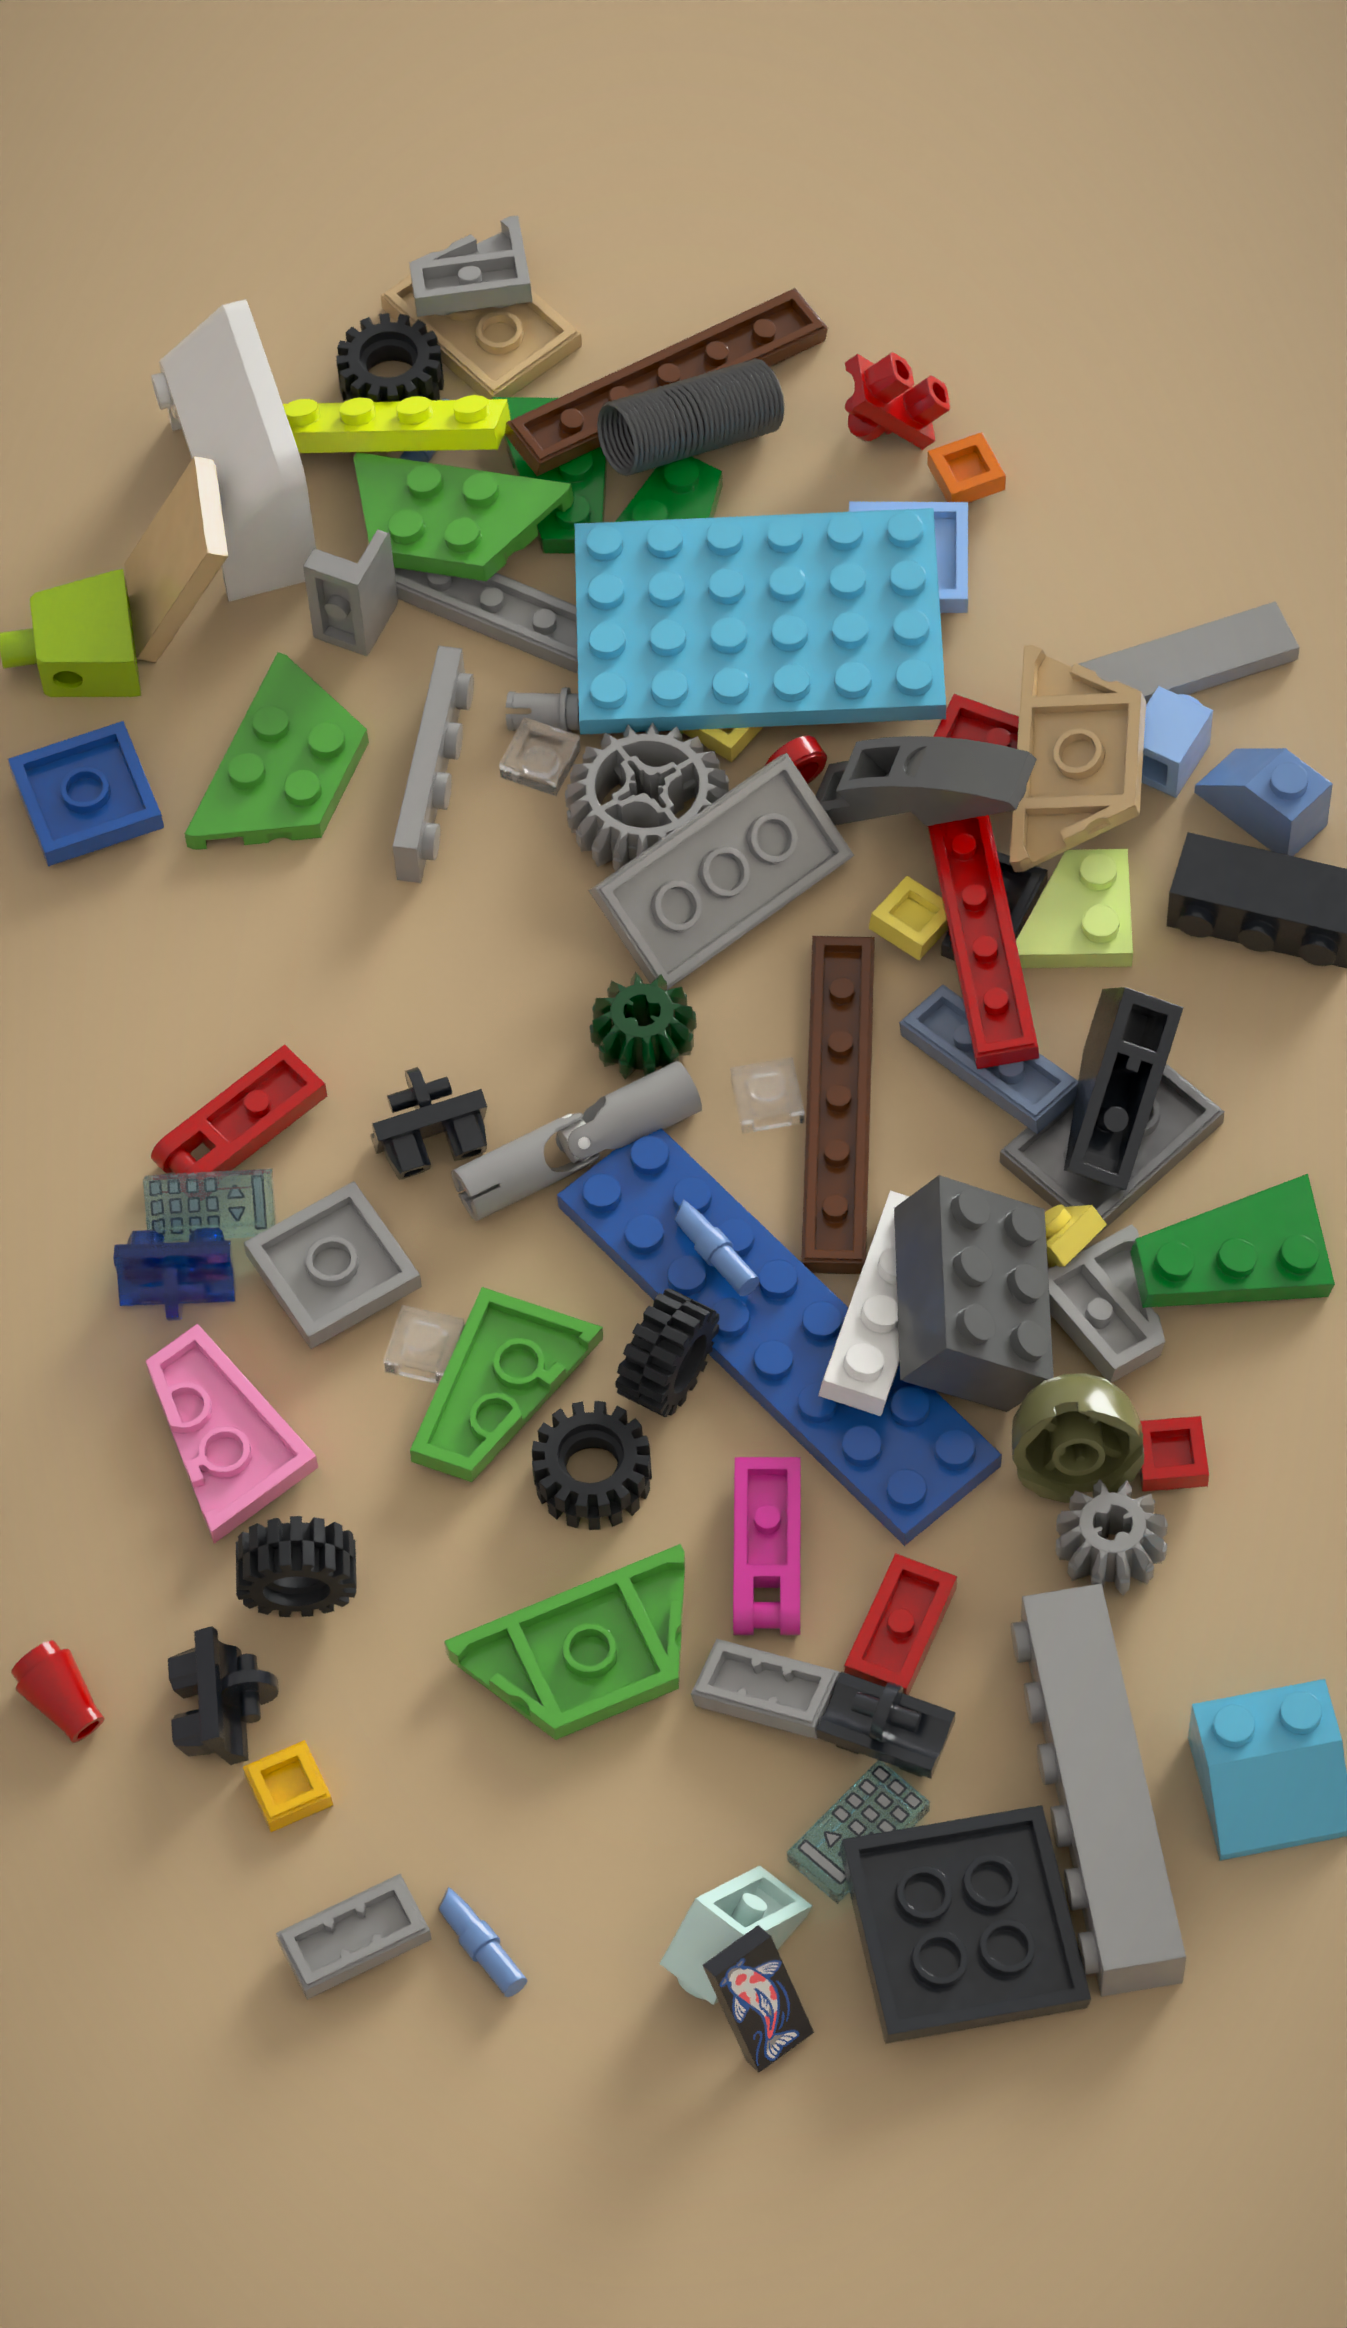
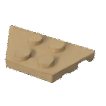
[1009,645,1146,872]

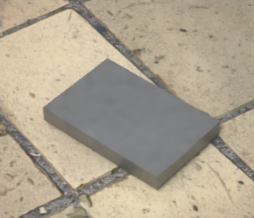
[1000,1064,1225,1240]

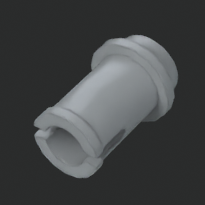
[506,687,580,736]

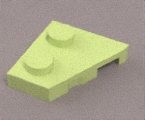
[1016,849,1133,968]

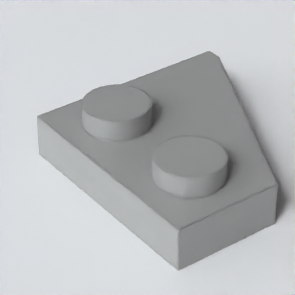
[409,215,532,317]

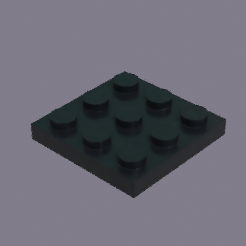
[840,1805,1091,2044]

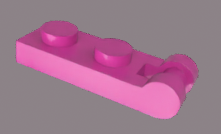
[733,1457,801,1635]

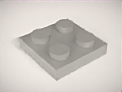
[244,1181,422,1349]

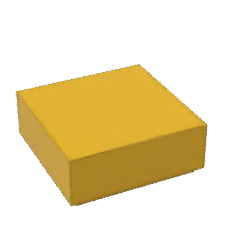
[243,1740,333,1832]

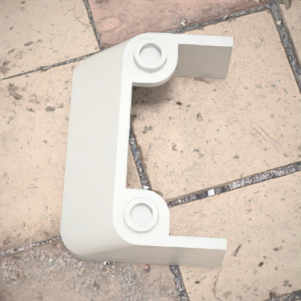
[151,299,316,602]

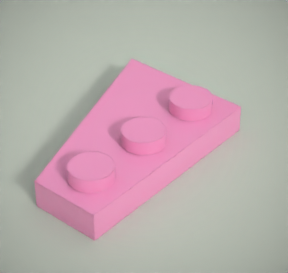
[146,1324,318,1544]

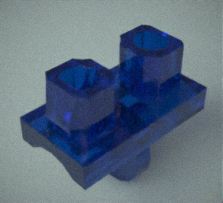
[113,1228,236,1321]

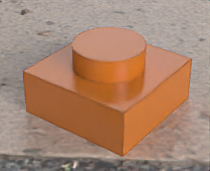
[927,432,1006,503]

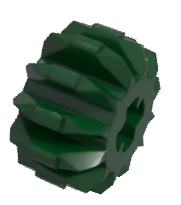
[590,971,697,1080]

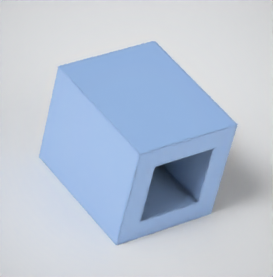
[1142,686,1213,798]

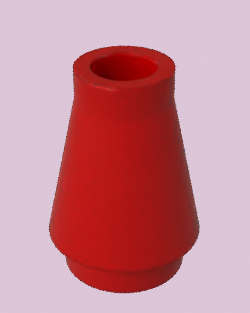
[11,1640,105,1743]

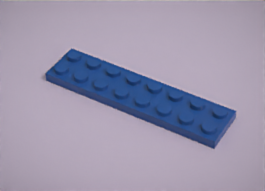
[557,1128,1002,1546]

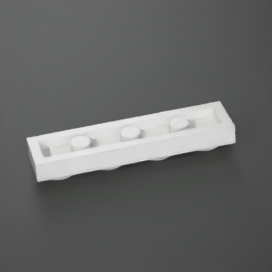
[818,1190,909,1416]

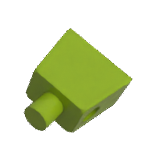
[0,569,141,697]

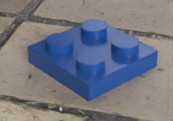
[8,721,164,867]

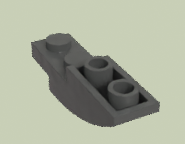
[816,736,1037,826]

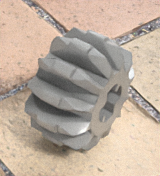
[1055,1479,1168,1596]

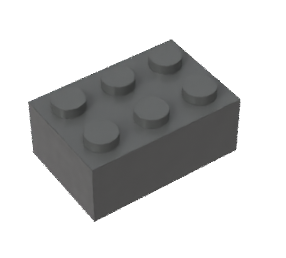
[894,1175,1054,1412]

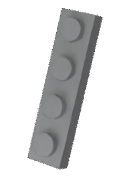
[393,646,474,883]

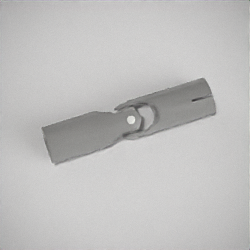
[451,1061,702,1221]

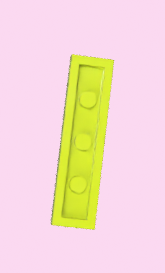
[283,395,511,453]

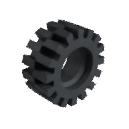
[336,313,444,402]
[615,1288,720,1417]
[531,1401,652,1530]
[236,1516,357,1617]

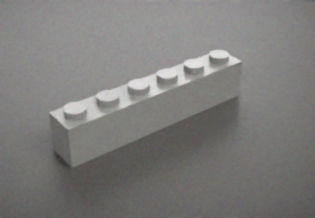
[1011,1583,1186,1997]

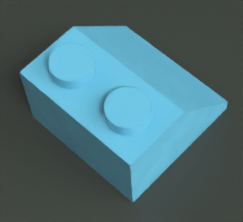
[1188,1679,1347,1861]

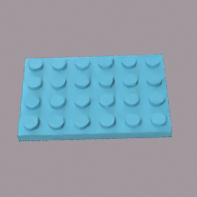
[574,508,946,735]

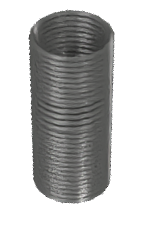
[597,358,785,476]

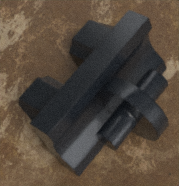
[370,1067,488,1180]
[168,1626,279,1765]
[817,1672,956,1779]

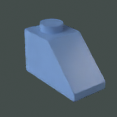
[1194,748,1333,856]

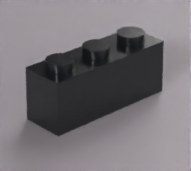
[1166,832,1347,968]

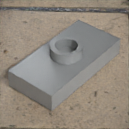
[691,1639,840,1740]
[276,1874,432,2000]

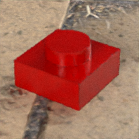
[1139,1416,1209,1492]

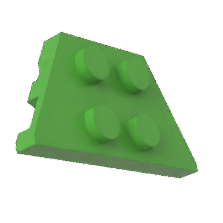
[353,452,574,581]
[185,652,369,850]
[444,1544,685,1740]

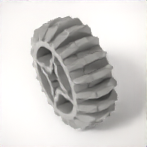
[565,722,729,871]

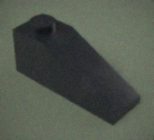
[1064,987,1184,1190]

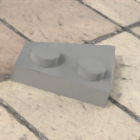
[1048,1224,1165,1383]

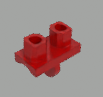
[845,352,951,450]

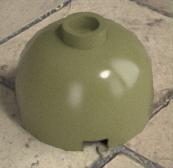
[1012,1373,1144,1503]

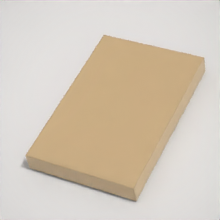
[381,234,582,399]
[124,456,228,663]

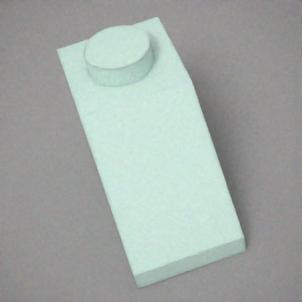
[659,1866,813,2005]

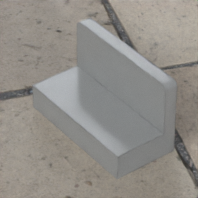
[303,530,398,656]

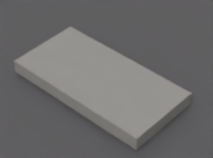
[589,753,854,990]

